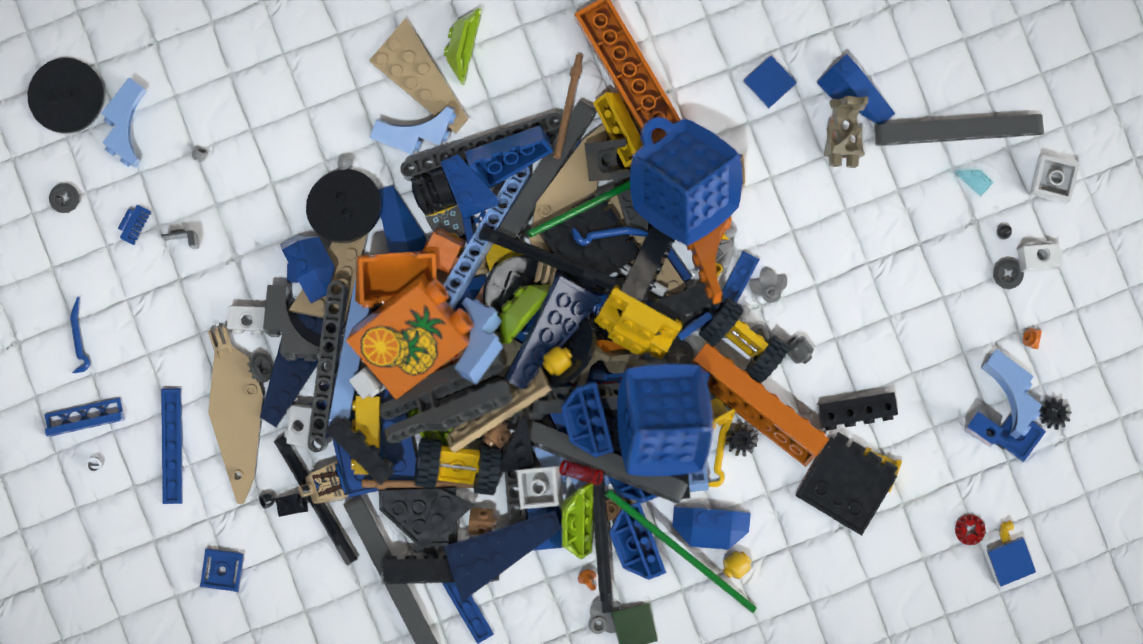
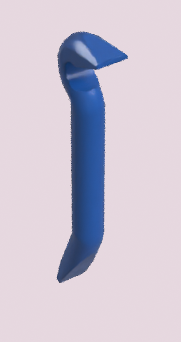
[571,227,648,246]
[70,296,90,374]

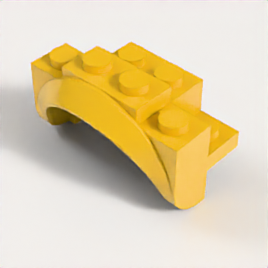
[594,285,682,359]

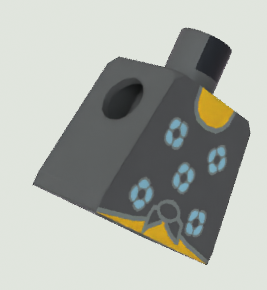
[425,205,466,238]

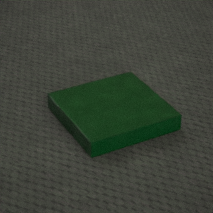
[611,603,658,644]

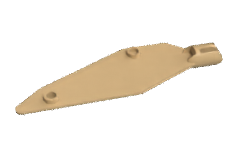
[529,125,608,285]
[208,325,263,504]

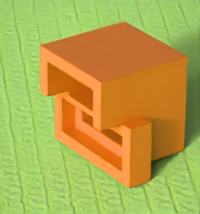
[422,228,466,274]

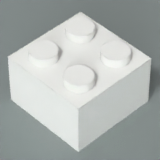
[1030,155,1080,204]
[517,466,563,509]

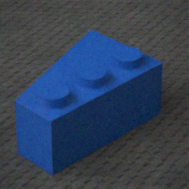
[440,154,500,219]

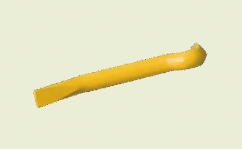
[708,413,735,488]

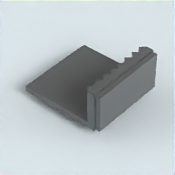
[161,229,199,249]

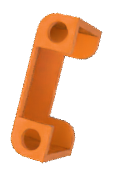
[355,251,436,308]

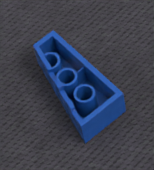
[465,126,553,189]

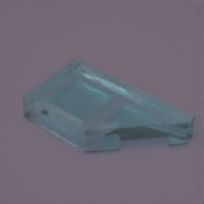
[954,170,994,197]

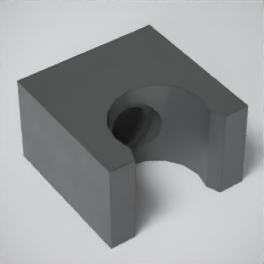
[584,139,630,181]

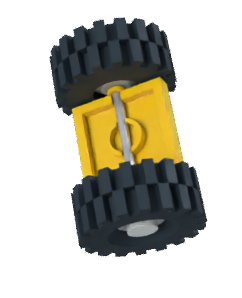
[698,297,790,384]
[414,438,501,496]

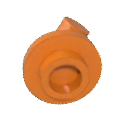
[1023,328,1042,350]
[577,569,596,591]

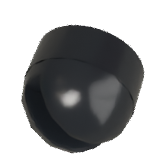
[996,224,1012,240]
[259,492,275,509]

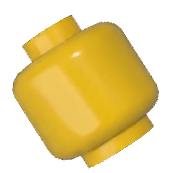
[542,346,572,375]
[723,551,752,580]

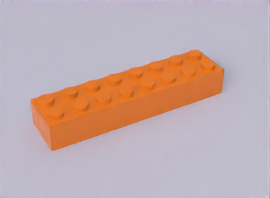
[574,0,681,144]
[690,343,829,467]

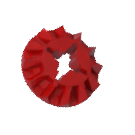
[955,515,986,545]

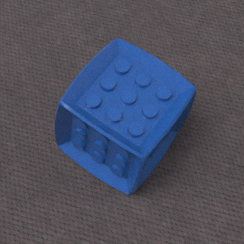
[630,117,742,245]
[617,364,713,476]

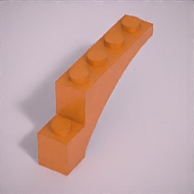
[686,216,731,305]

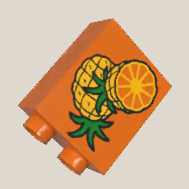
[346,275,474,400]

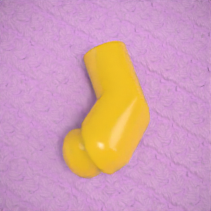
[999,520,1014,544]

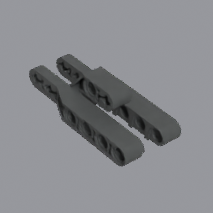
[379,352,512,443]

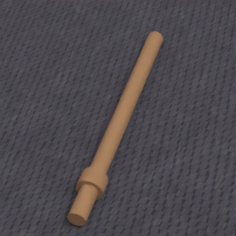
[553,54,583,159]
[361,480,474,490]

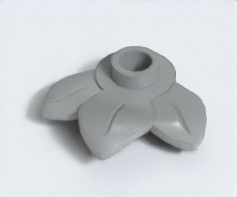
[749,267,788,303]
[588,599,619,634]

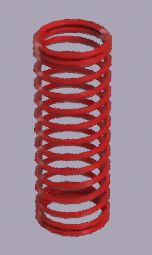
[559,460,603,485]

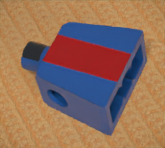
[965,411,1010,450]

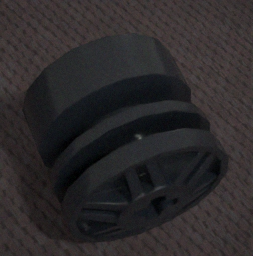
[410,167,455,216]

